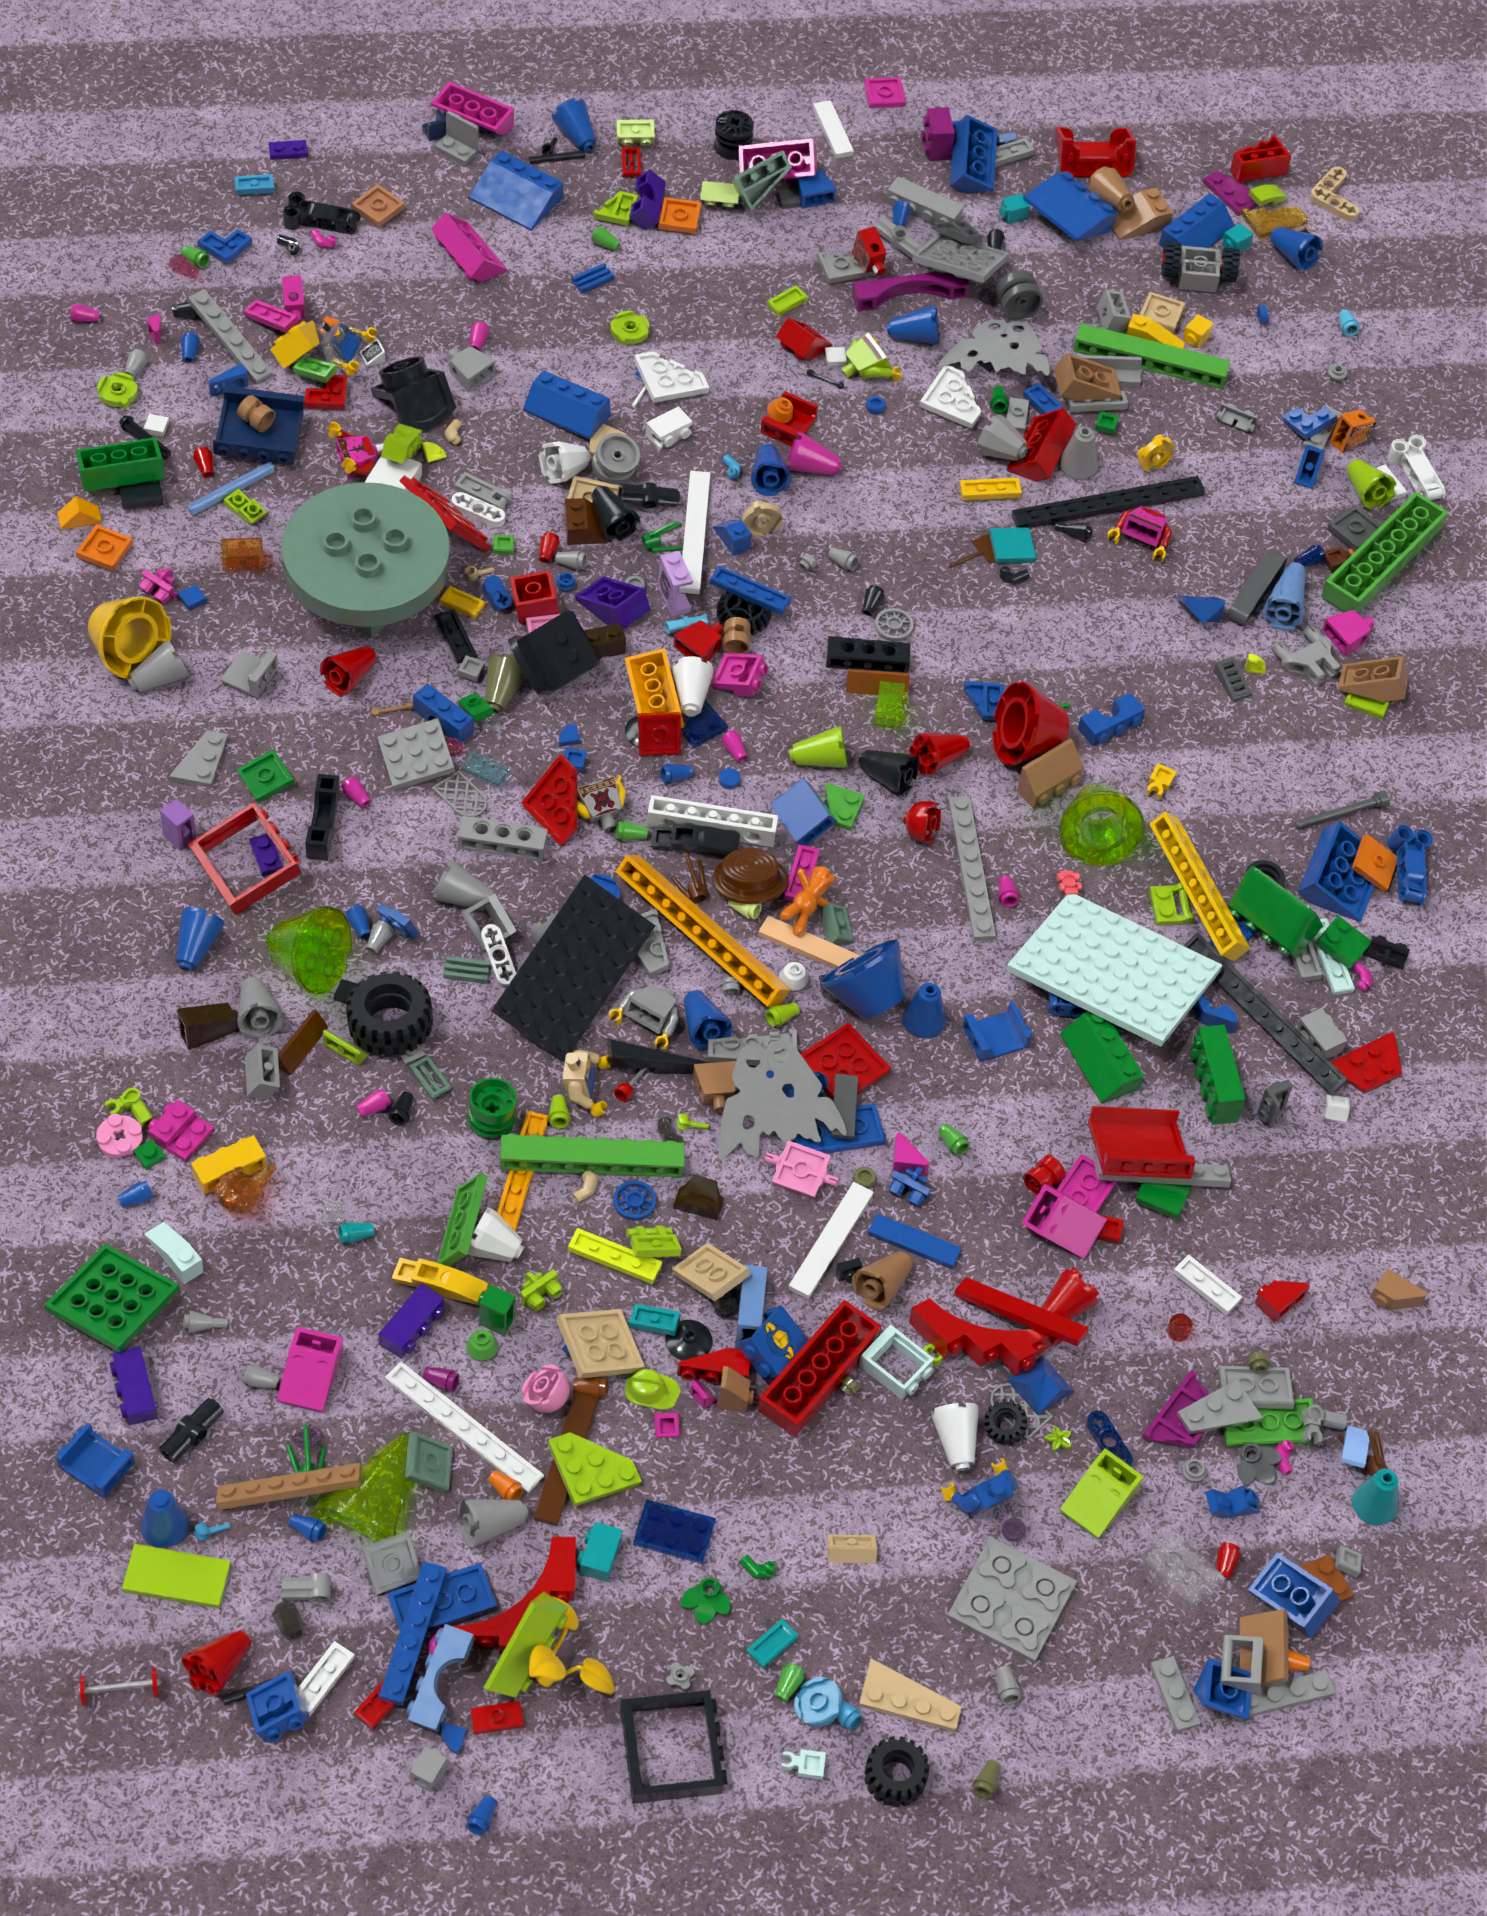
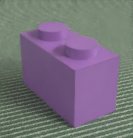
[160,799,196,851]

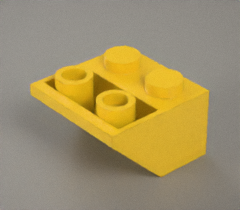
[270,320,320,369]

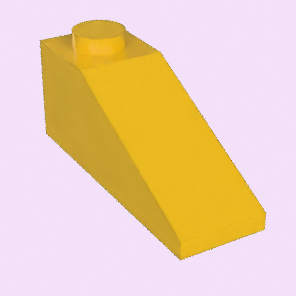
[1127,314,1185,348]

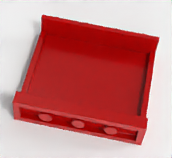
[1088,1106,1196,1179]

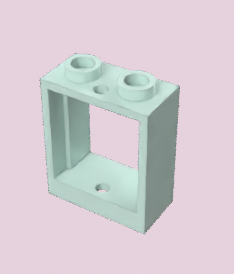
[859,1325,934,1400]

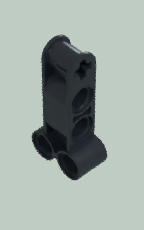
[283,192,361,235]

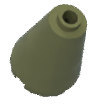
[485,653,526,714]

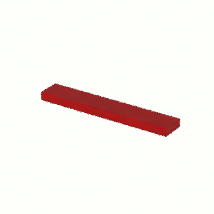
[954,1277,1089,1346]

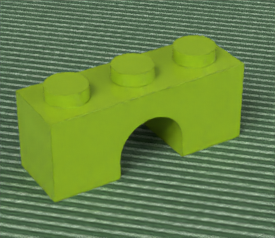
[381,423,423,464]

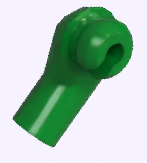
[739,1554,776,1579]

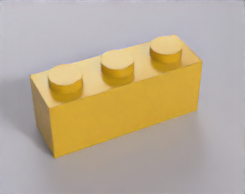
[191,1135,267,1195]

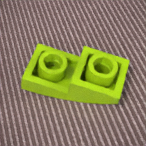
[1248,184,1288,207]
[223,489,267,525]

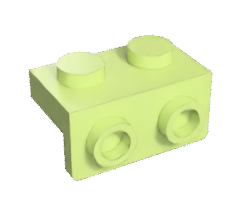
[616,120,655,146]
[700,181,739,207]

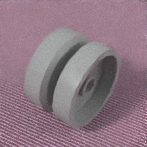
[592,433,640,485]

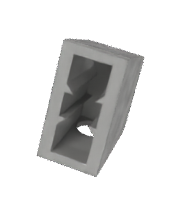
[447,347,495,392]

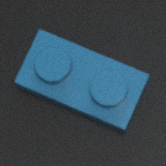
[234,174,274,195]

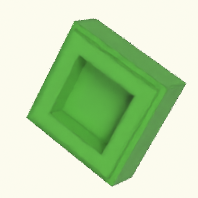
[493,535,514,555]

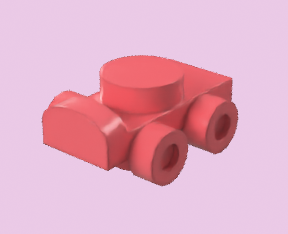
[1057,871,1082,896]

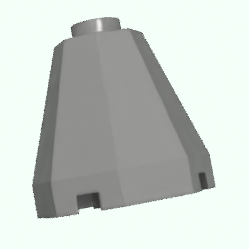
[977,415,1028,461]

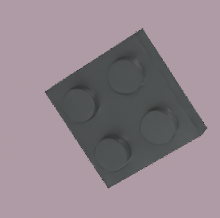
[1327,505,1381,549]

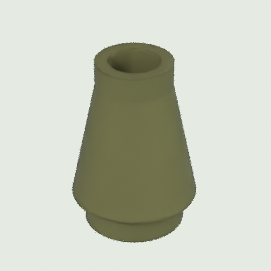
[972,1760,1001,1799]

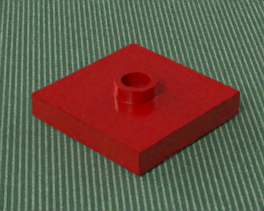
[638,712,681,756]

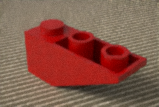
[677,1348,751,1384]

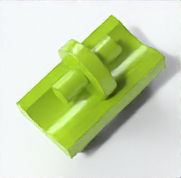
[520,1269,562,1312]

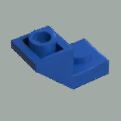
[1192,994,1238,1034]
[1205,1486,1261,1519]

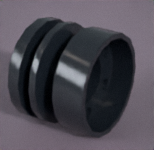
[714,110,754,160]

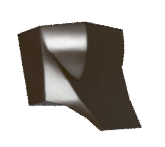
[673,1175,724,1220]

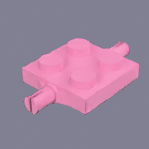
[763,1140,839,1199]

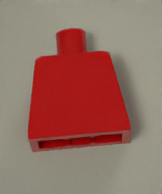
[673,621,724,663]

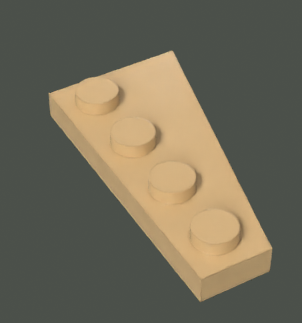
[859,1659,962,1732]

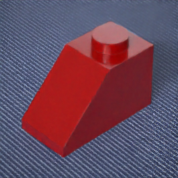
[1255,1280,1310,1322]

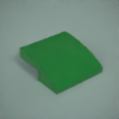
[1135,1182,1192,1220]

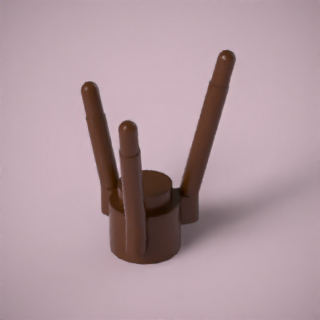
[671,853,709,904]
[1338,1429,1388,1477]

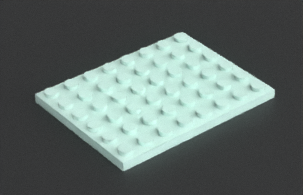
[1006,894,1222,1047]

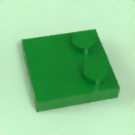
[236,749,295,803]
[1315,915,1371,970]

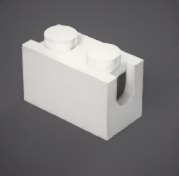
[646,406,693,450]

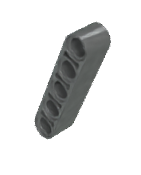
[1226,549,1287,626]

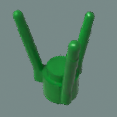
[642,521,683,553]
[286,1424,326,1473]

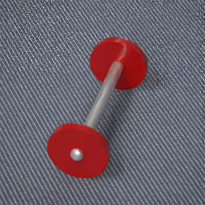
[76,1667,162,1706]

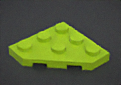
[547,1432,642,1507]

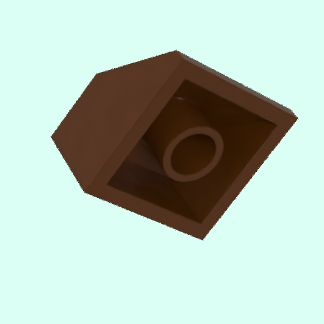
[564,498,608,545]

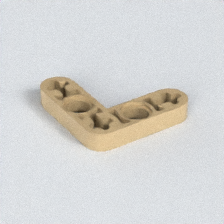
[1310,167,1359,222]

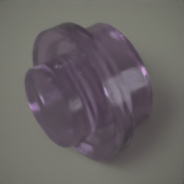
[1002,1518,1026,1542]

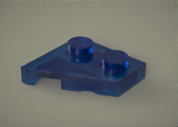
[682,700,728,748]

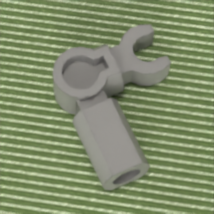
[1301,1405,1347,1445]

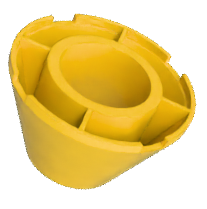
[88,596,171,679]

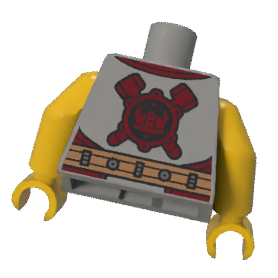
[577,775,626,831]

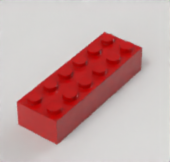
[758,1300,882,1437]

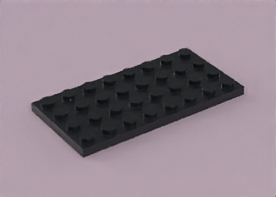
[491,874,656,1062]

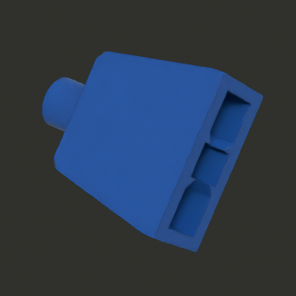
[796,170,836,209]

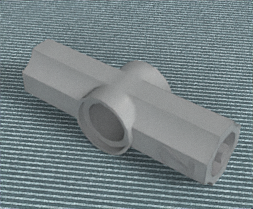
[874,216,923,259]

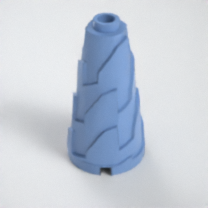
[1263,562,1306,631]

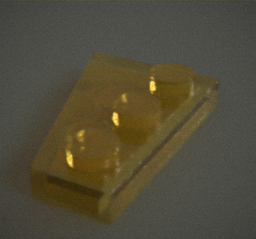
[1241,207,1309,239]

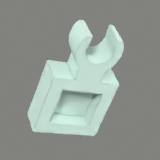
[781,1749,826,1780]

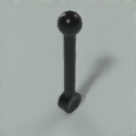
[807,369,844,389]

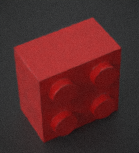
[510,570,559,623]

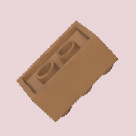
[1017,738,1084,808]

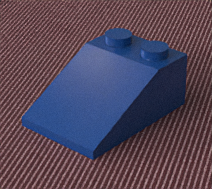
[1248,1552,1341,1639]

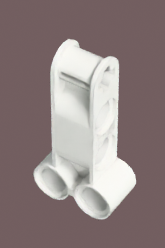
[1387,435,1446,501]

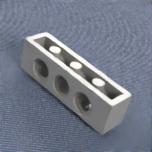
[458,816,548,861]

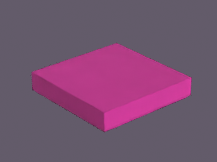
[864,77,906,108]

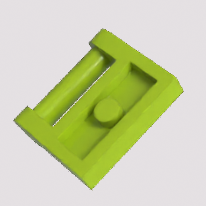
[1149,883,1195,926]

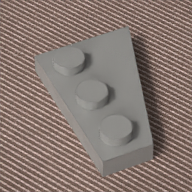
[169,730,228,788]
[1177,1379,1263,1434]

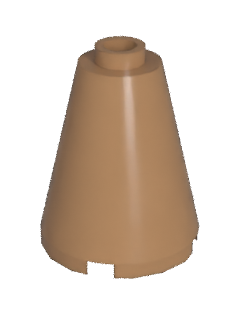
[1087,167,1134,212]
[852,1251,913,1310]

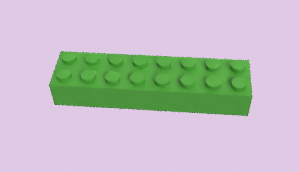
[1321,492,1448,613]

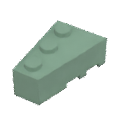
[731,150,792,213]

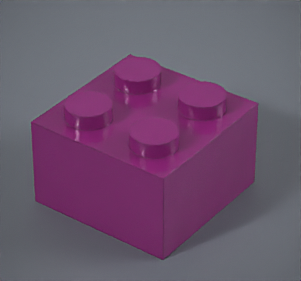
[921,107,955,161]

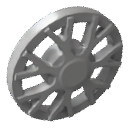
[875,608,914,641]

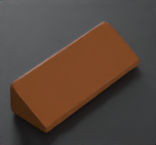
[846,669,910,697]

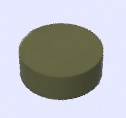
[853,1167,876,1189]

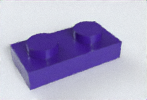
[268,140,308,160]
[249,834,283,876]

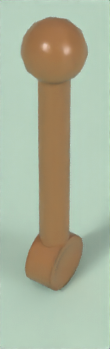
[371,702,413,717]

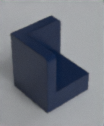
[422,109,446,141]

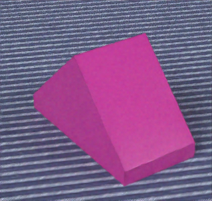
[892,1132,930,1176]

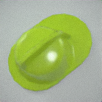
[625,1369,681,1410]

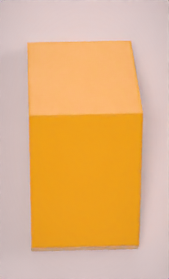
[58,496,102,530]

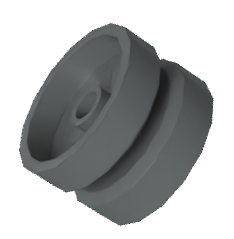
[995,270,1044,320]

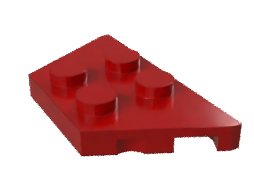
[1330,1031,1402,1094]

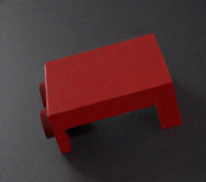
[760,391,818,447]

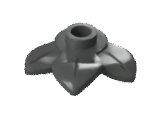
[1237,1443,1282,1486]

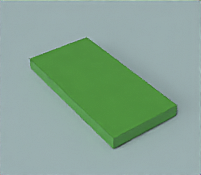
[437,1173,488,1267]
[1223,1398,1314,1448]

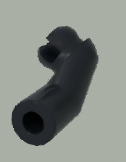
[277,234,300,255]
[999,566,1030,584]

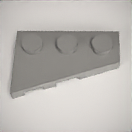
[817,252,875,284]
[636,908,669,978]

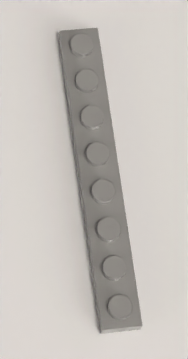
[948,796,996,941]

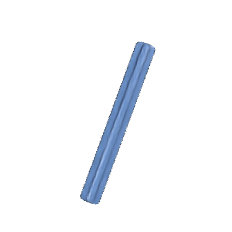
[187,462,275,515]

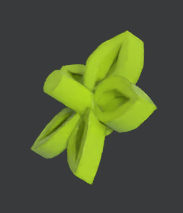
[1043,1425,1071,1451]

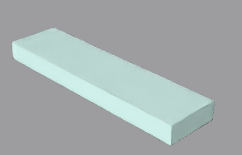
[1312,918,1355,996]

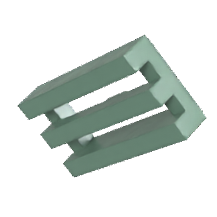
[443,956,490,984]
[409,1056,452,1101]

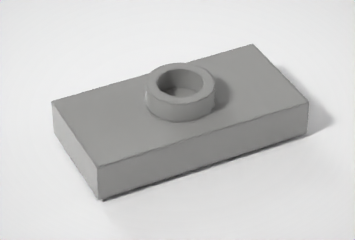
[1007,397,1029,433]

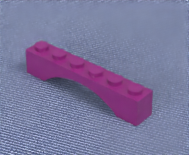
[851,271,969,312]

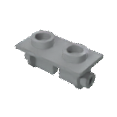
[1216,403,1258,433]

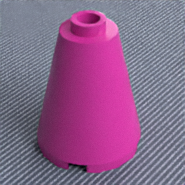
[786,431,842,476]

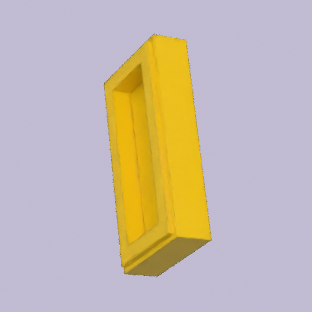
[439,586,485,619]

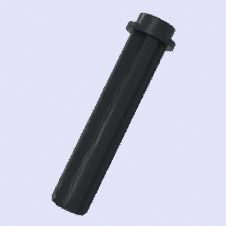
[119,415,171,459]

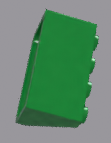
[1228,866,1323,959]

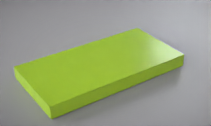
[122,1544,231,1609]

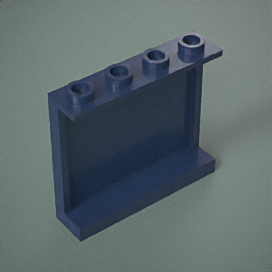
[213,386,305,465]

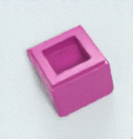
[147,314,162,344]
[690,1380,717,1409]
[653,1411,680,1438]

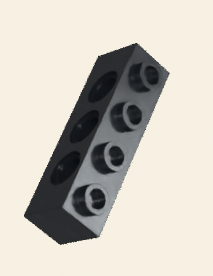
[826,636,911,673]

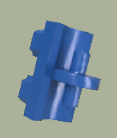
[889,1166,931,1207]

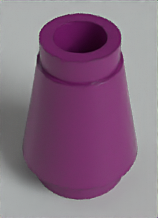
[422,1366,460,1392]

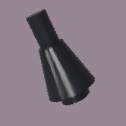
[1055,522,1093,542]

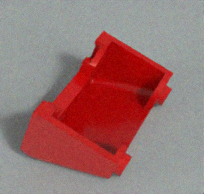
[1055,127,1136,177]

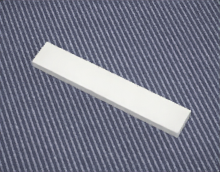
[788,1182,874,1300]

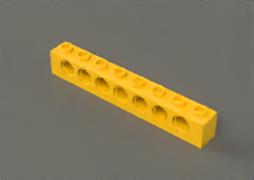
[1149,811,1251,961]

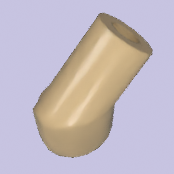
[445,419,462,445]
[572,1171,598,1203]

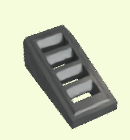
[1214,657,1252,702]

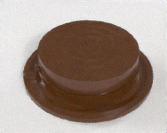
[712,848,788,904]

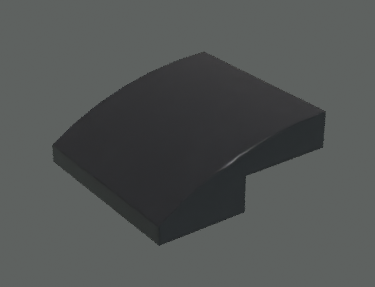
[119,480,164,510]

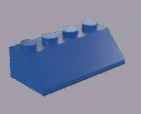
[950,115,997,193]
[1159,193,1235,248]
[523,370,611,440]

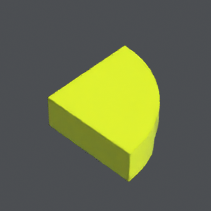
[421,442,447,463]
[1245,654,1266,674]

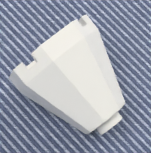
[539,441,590,484]
[468,1207,524,1262]

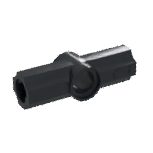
[617,482,680,508]
[159,1398,224,1463]

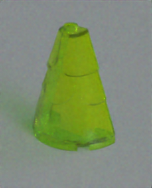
[310,1432,416,1543]

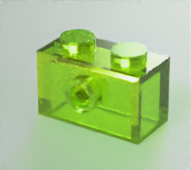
[874,680,908,730]

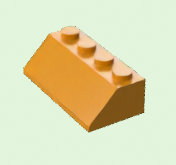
[625,648,684,728]

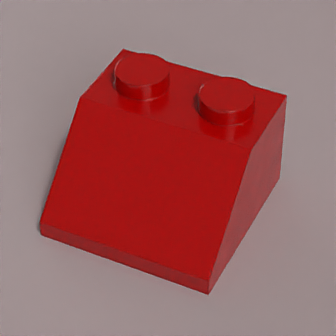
[776,317,832,360]

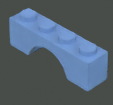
[406,1624,475,1733]

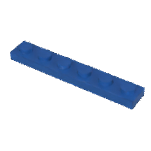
[379,1561,447,1706]

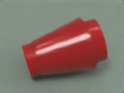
[193,447,214,478]
[539,532,560,564]
[1216,1542,1241,1580]

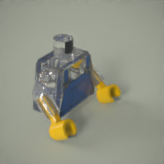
[317,321,378,376]

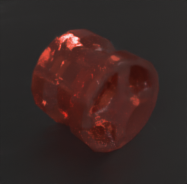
[1167,1313,1193,1342]

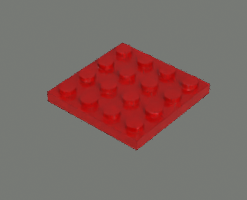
[399,475,492,552]

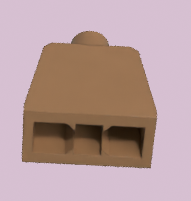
[693,1061,736,1114]

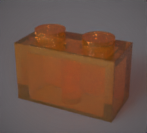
[221,537,264,571]

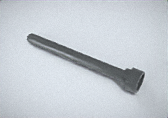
[1294,790,1390,829]

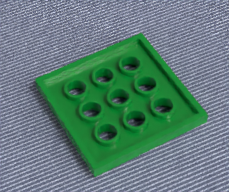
[44,1244,180,1353]

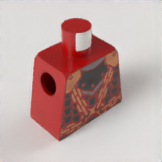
[852,226,887,276]

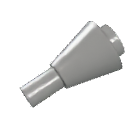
[183,1310,228,1333]

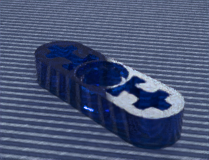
[1086,1410,1133,1467]

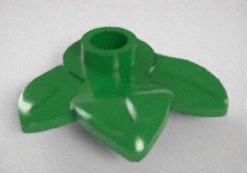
[681,1578,730,1625]

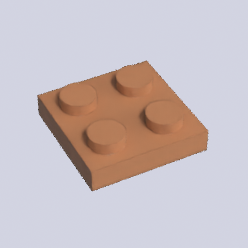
[351,184,405,228]

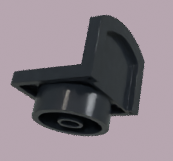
[370,356,456,431]
[508,610,600,695]

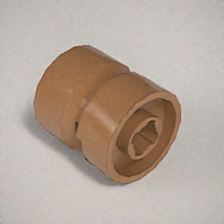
[237,395,275,432]
[723,617,751,654]

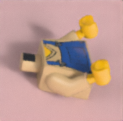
[562,1050,610,1117]

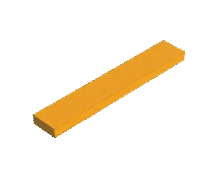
[497,1111,548,1232]

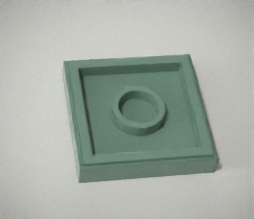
[405,1432,453,1492]

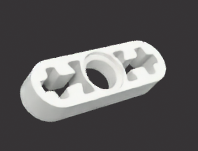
[452,492,505,528]
[481,924,516,986]

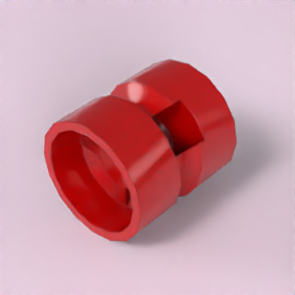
[1023,1155,1066,1196]

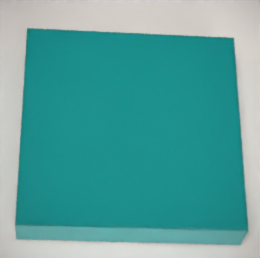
[989,528,1036,563]

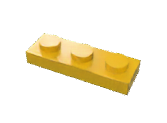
[959,478,1022,501]

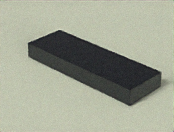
[435,609,477,664]

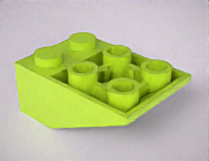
[1059,1448,1144,1539]

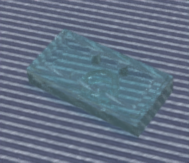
[462,751,509,787]

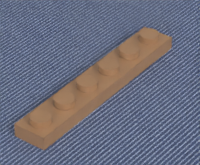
[216,1463,362,1510]

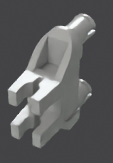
[1271,625,1340,687]

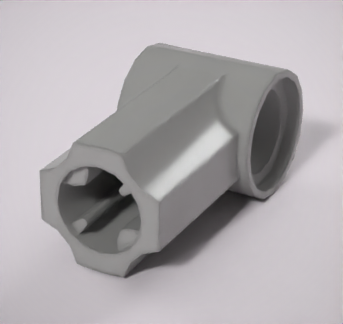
[282,1573,331,1604]

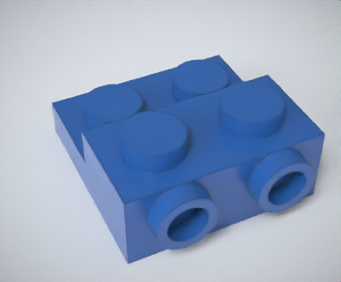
[245,1670,309,1743]

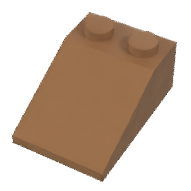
[1112,187,1173,241]
[1054,353,1122,401]
[1338,656,1409,702]

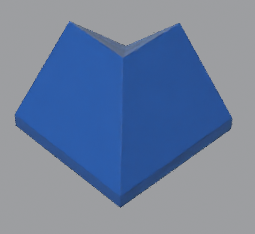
[1177,596,1225,624]
[1008,1357,1073,1415]
[1193,1659,1251,1720]

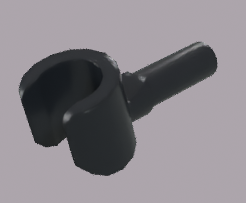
[542,137,557,154]

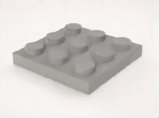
[377,718,455,790]

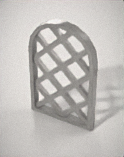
[432,770,487,817]
[990,1383,1053,1441]

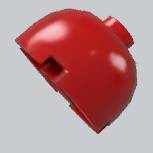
[903,801,941,844]

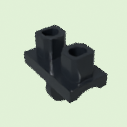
[1366,935,1410,970]

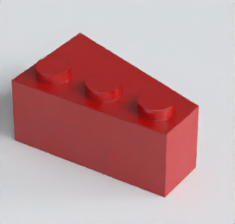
[1230,135,1291,182]

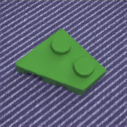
[825,783,865,831]

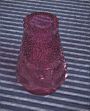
[169,253,199,278]

